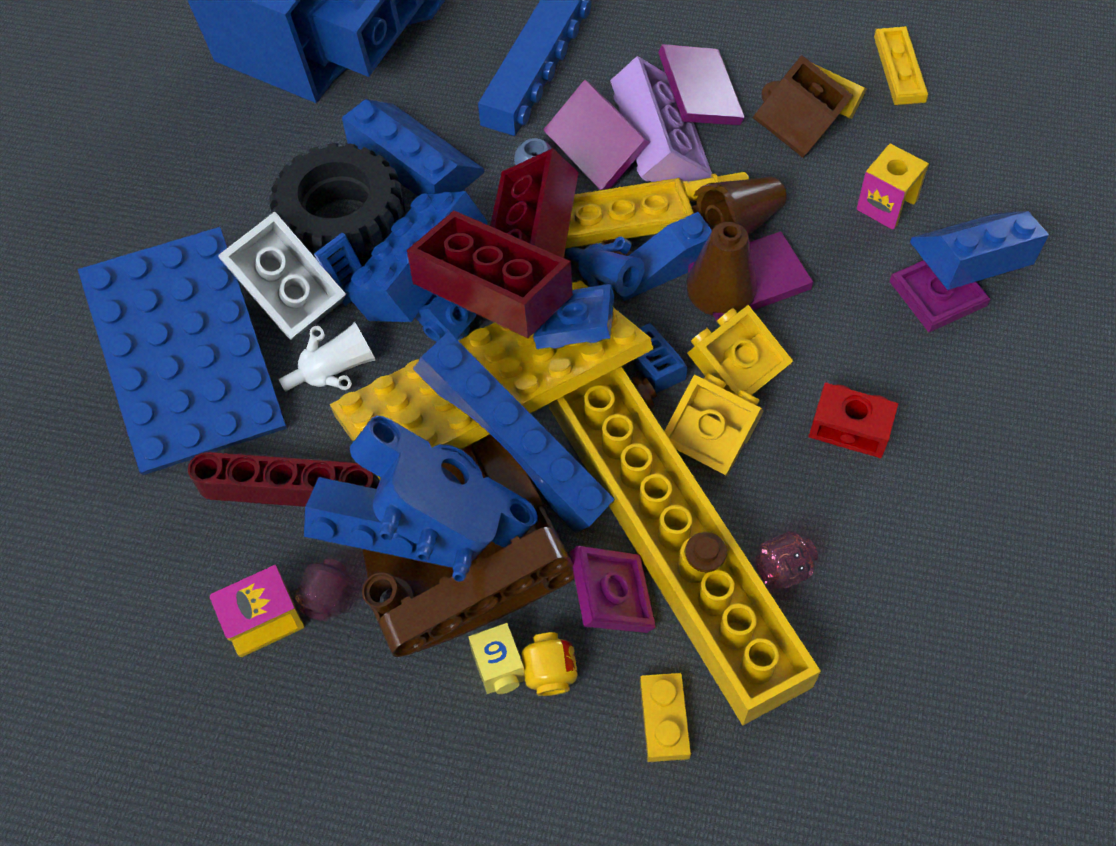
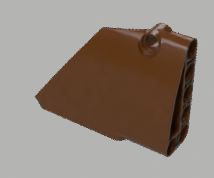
[362,434,574,657]

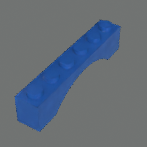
[413,331,615,533]

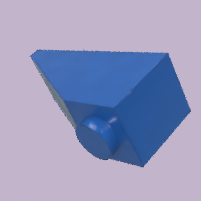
[619,212,712,301]

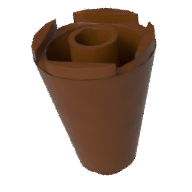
[692,177,786,236]
[687,222,757,315]

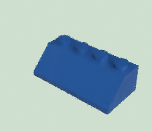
[342,99,484,196]

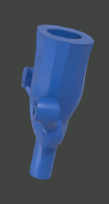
[565,236,645,297]

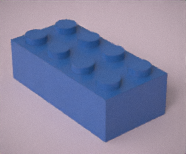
[344,191,488,322]

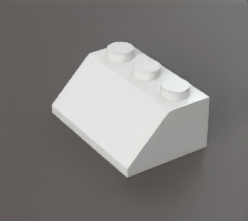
[218,212,346,340]

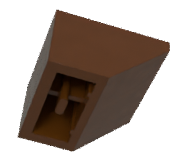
[752,55,853,158]

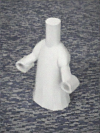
[279,322,375,392]

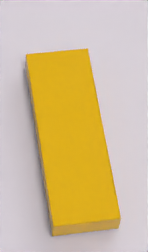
[874,26,928,105]

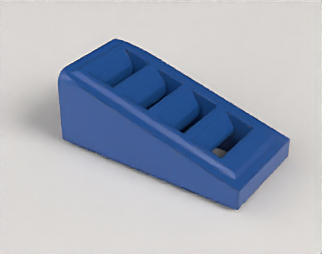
[314,233,362,306]
[632,323,687,393]

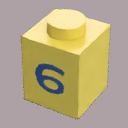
[468,623,525,694]

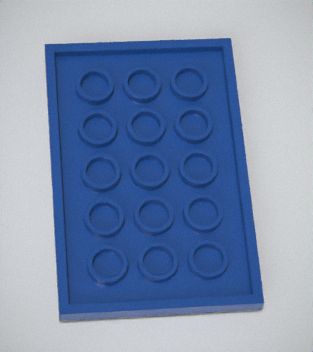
[78,227,287,475]

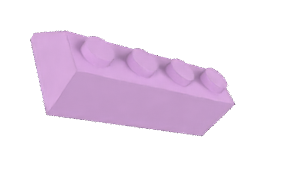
[610,56,712,184]

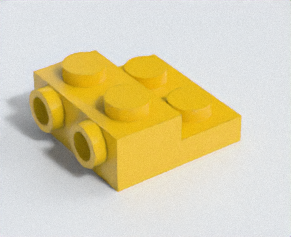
[687,305,793,395]
[664,373,764,476]

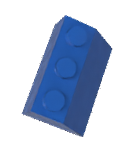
[910,211,1049,290]

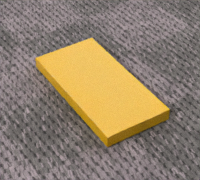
[566,178,694,248]

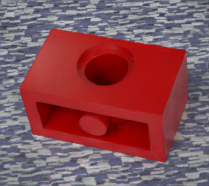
[808,382,899,458]

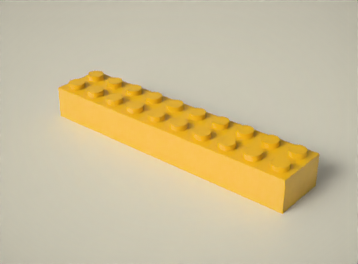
[549,366,821,725]

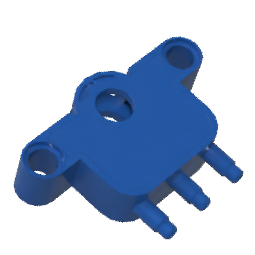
[350,416,537,582]

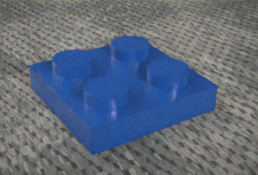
[533,284,614,349]

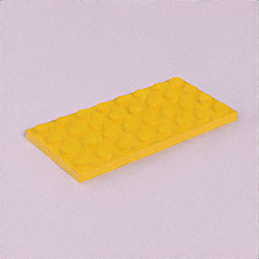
[330,280,653,480]

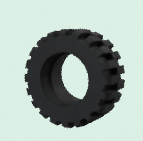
[269,143,405,274]

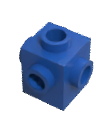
[415,293,477,342]

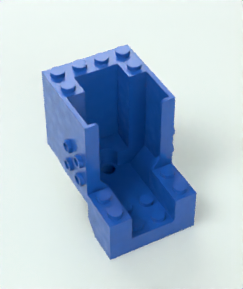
[188,0,445,103]

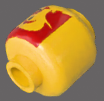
[522,632,578,696]

